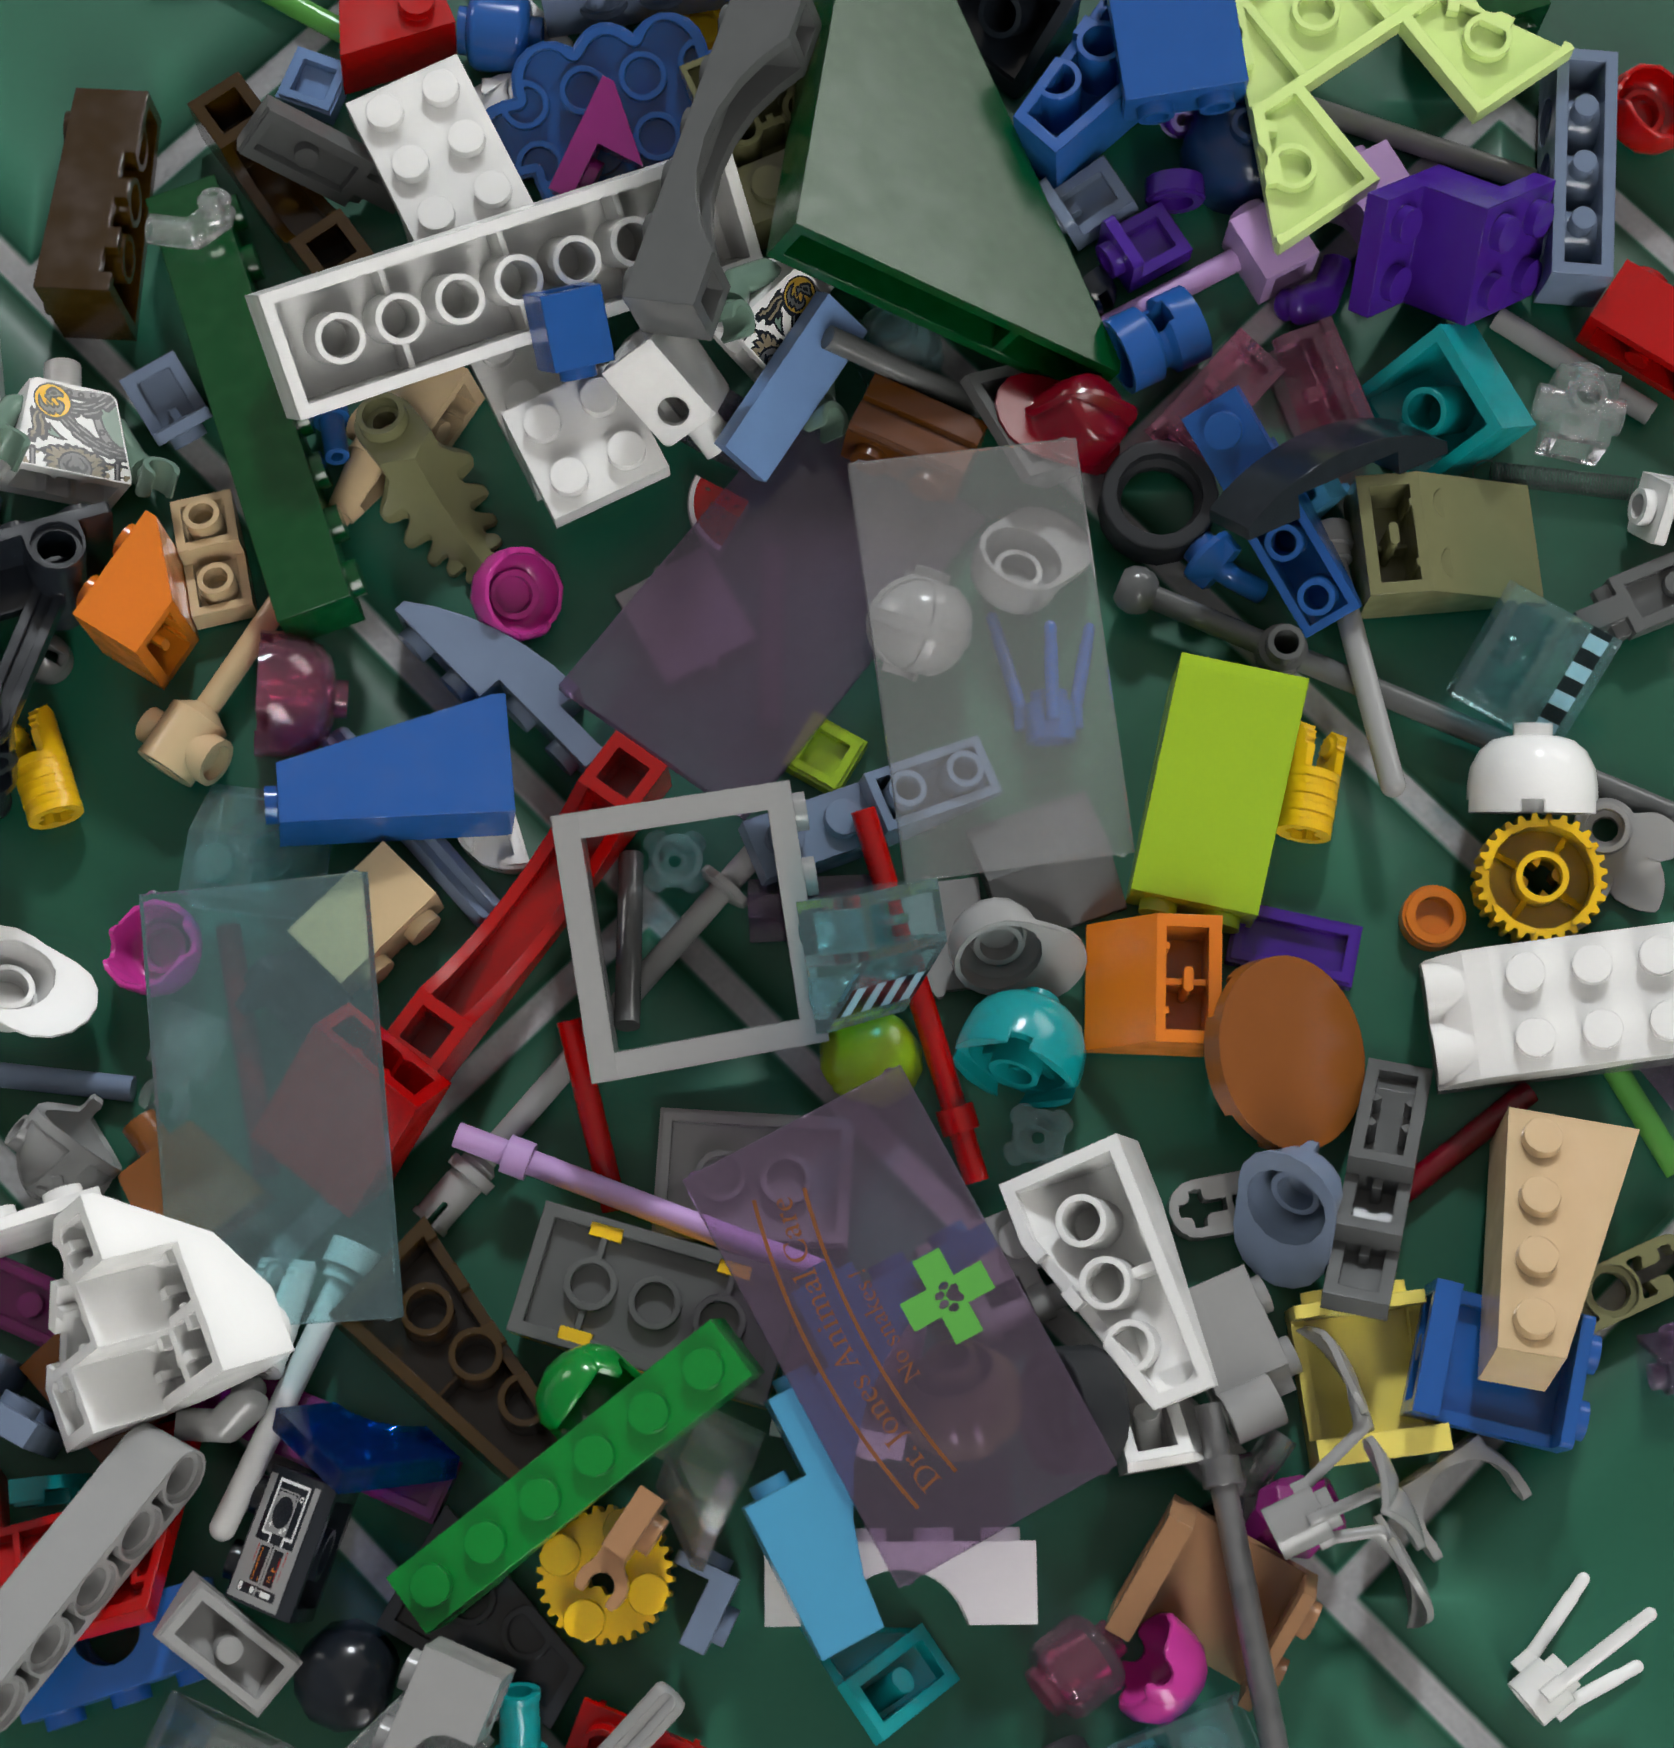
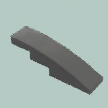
[1320,1058,1433,1321]

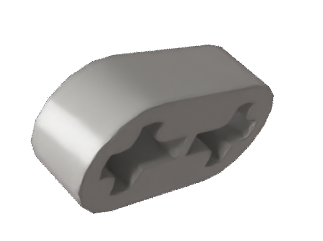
[1166,1170,1241,1241]

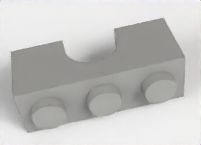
[370,1636,516,1748]

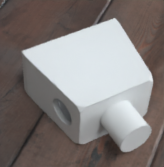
[602,328,730,459]

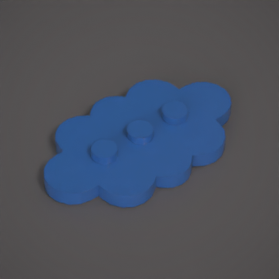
[486,12,711,200]

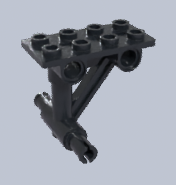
[0,501,113,819]

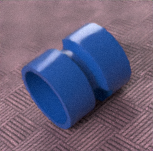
[1102,285,1213,394]

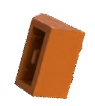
[72,510,199,690]
[1083,913,1223,1057]

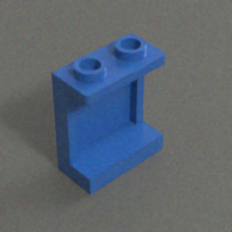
[1103,0,1249,125]
[1400,1278,1602,1453]

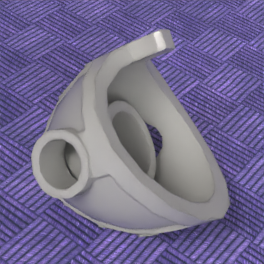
[4,1094,122,1200]

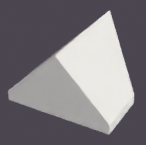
[1116,1370,1249,1477]

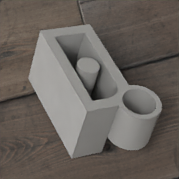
[1189,1264,1303,1445]

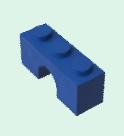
[19,1577,216,1732]

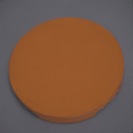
[1204,955,1365,1150]

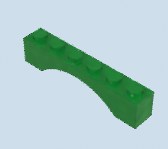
[386,1318,765,1634]

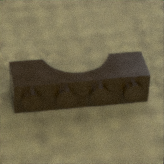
[187,71,374,276]

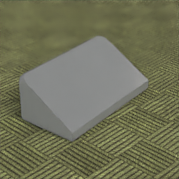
[152,1571,303,1718]

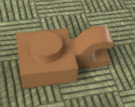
[574,1485,669,1611]

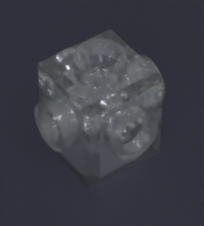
[1531,362,1627,467]

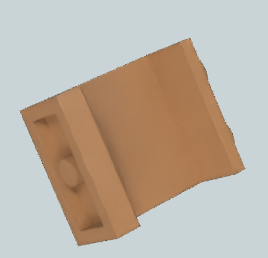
[1105,1494,1323,1712]

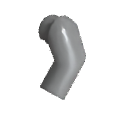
[174,1376,269,1443]

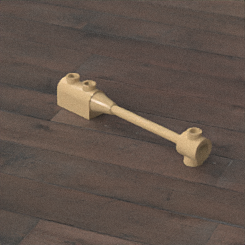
[135,367,485,787]

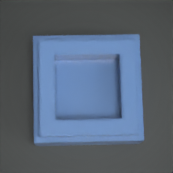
[275,46,347,125]

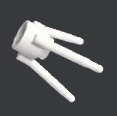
[1507,1572,1657,1726]

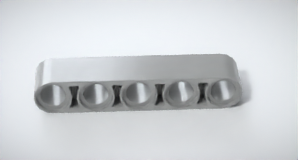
[0,1423,206,1732]

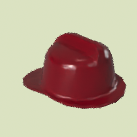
[994,373,1137,476]

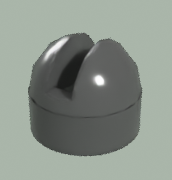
[35,633,74,685]

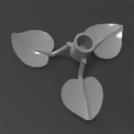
[1261,1325,1434,1628]

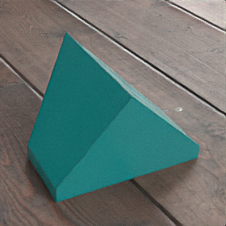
[799,1623,960,1746]

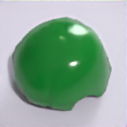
[535,1343,640,1440]

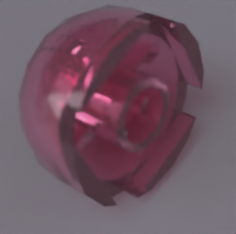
[254,630,349,758]

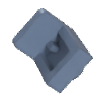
[1039,155,1139,252]
[119,350,213,450]
[673,1543,741,1655]

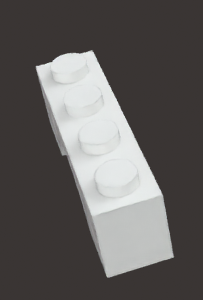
[764,1527,1038,1627]

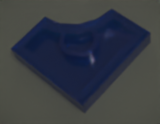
[272,1402,460,1494]

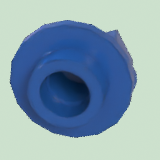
[1183,530,1268,603]

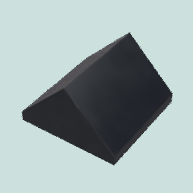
[957,0,1081,100]

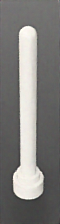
[209,1234,383,1542]

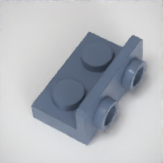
[0,1353,64,1460]

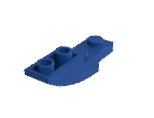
[1181,385,1362,638]

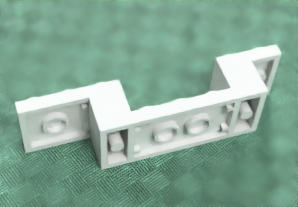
[345,54,670,528]

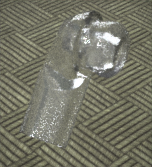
[145,187,236,250]

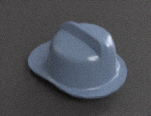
[1233,1140,1343,1289]

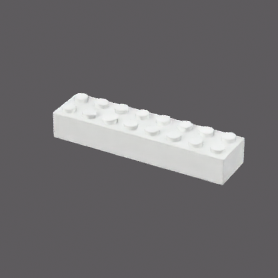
[245,154,763,421]

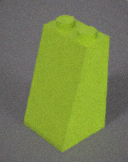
[1125,652,1309,934]

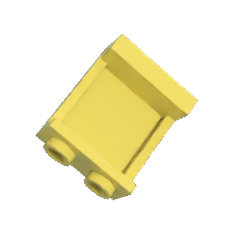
[1284,1279,1454,1470]

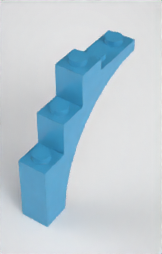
[741,1220,997,1661]

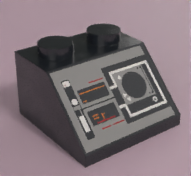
[222,1464,360,1623]

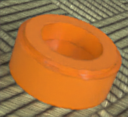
[1398,885,1466,952]

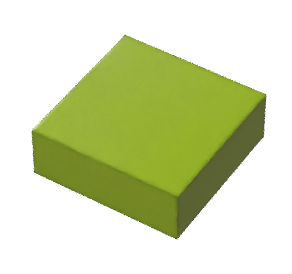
[782,712,868,794]

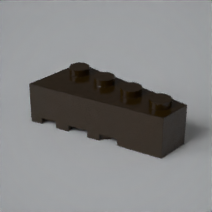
[33,88,161,341]
[330,1215,558,1483]

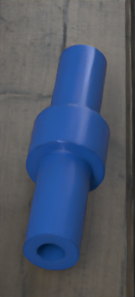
[312,405,350,465]

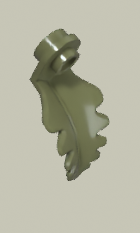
[354,392,503,584]

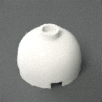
[1466,722,1598,815]

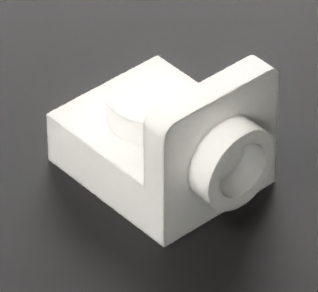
[1627,471,1674,546]

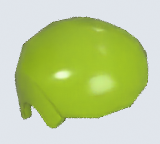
[820,1008,923,1108]

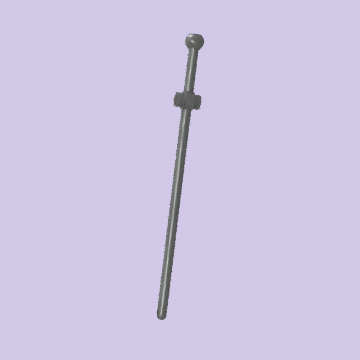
[1113,566,1674,822]

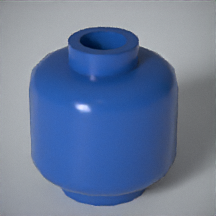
[456,0,545,73]

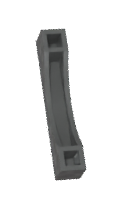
[622,0,822,341]

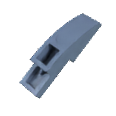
[395,601,602,776]
[738,736,1002,887]

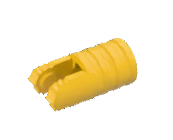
[14,704,85,830]
[1276,721,1347,844]

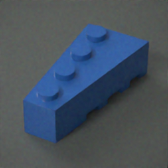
[1013,0,1138,189]

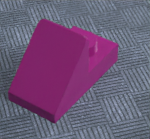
[549,75,644,195]

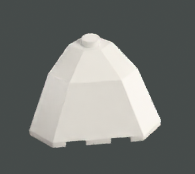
[45,1192,295,1453]

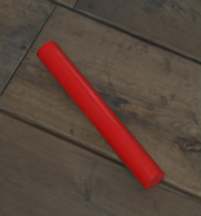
[557,1017,622,1213]

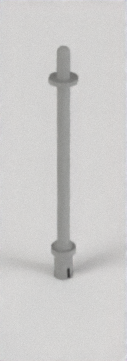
[412,845,755,1238]

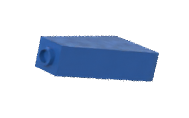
[264,693,516,847]

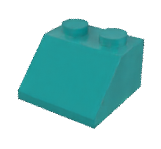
[1348,323,1536,476]

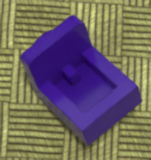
[1095,201,1193,294]

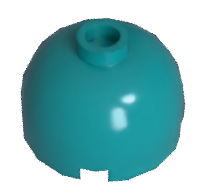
[953,987,1087,1108]

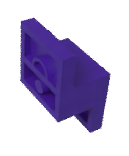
[1348,164,1556,326]

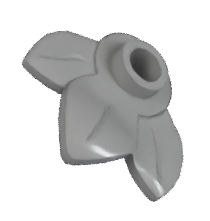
[1573,798,1674,913]

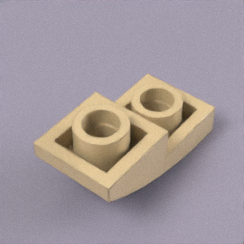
[170,489,258,630]

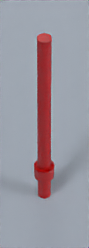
[851,806,989,1185]

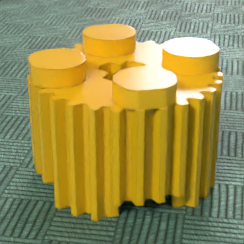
[1470,813,1608,943]
[536,1505,677,1645]

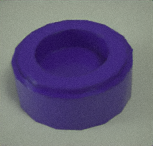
[1144,168,1206,214]

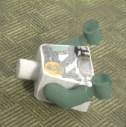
[713,258,849,444]
[0,357,180,509]

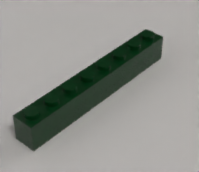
[145,174,368,646]

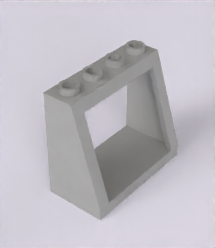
[550,780,839,1084]

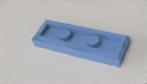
[714,291,868,482]

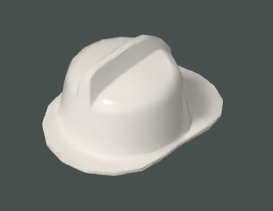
[0,925,98,1038]

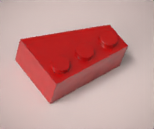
[339,0,457,95]

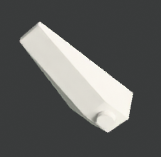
[999,1133,1218,1410]

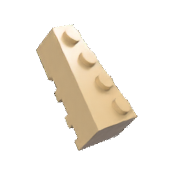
[1478,1107,1640,1392]

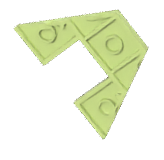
[1235,0,1575,256]

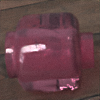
[1024,1614,1127,1719]

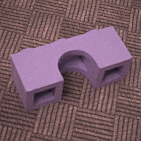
[1222,139,1410,305]

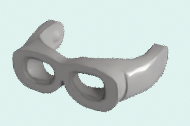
[1398,1433,1532,1563]

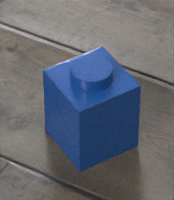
[523,282,615,382]

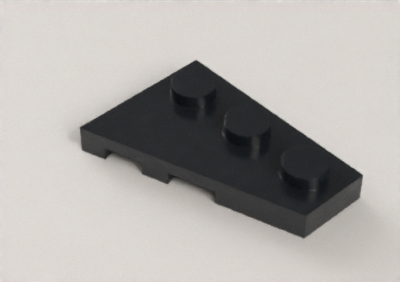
[376,1505,588,1729]

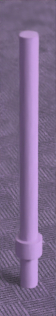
[452,1122,824,1274]

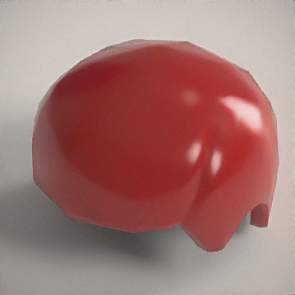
[1616,63,1674,156]

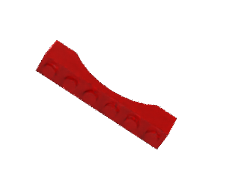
[387,730,672,1081]

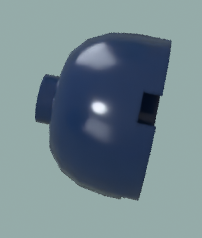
[1179,98,1264,216]

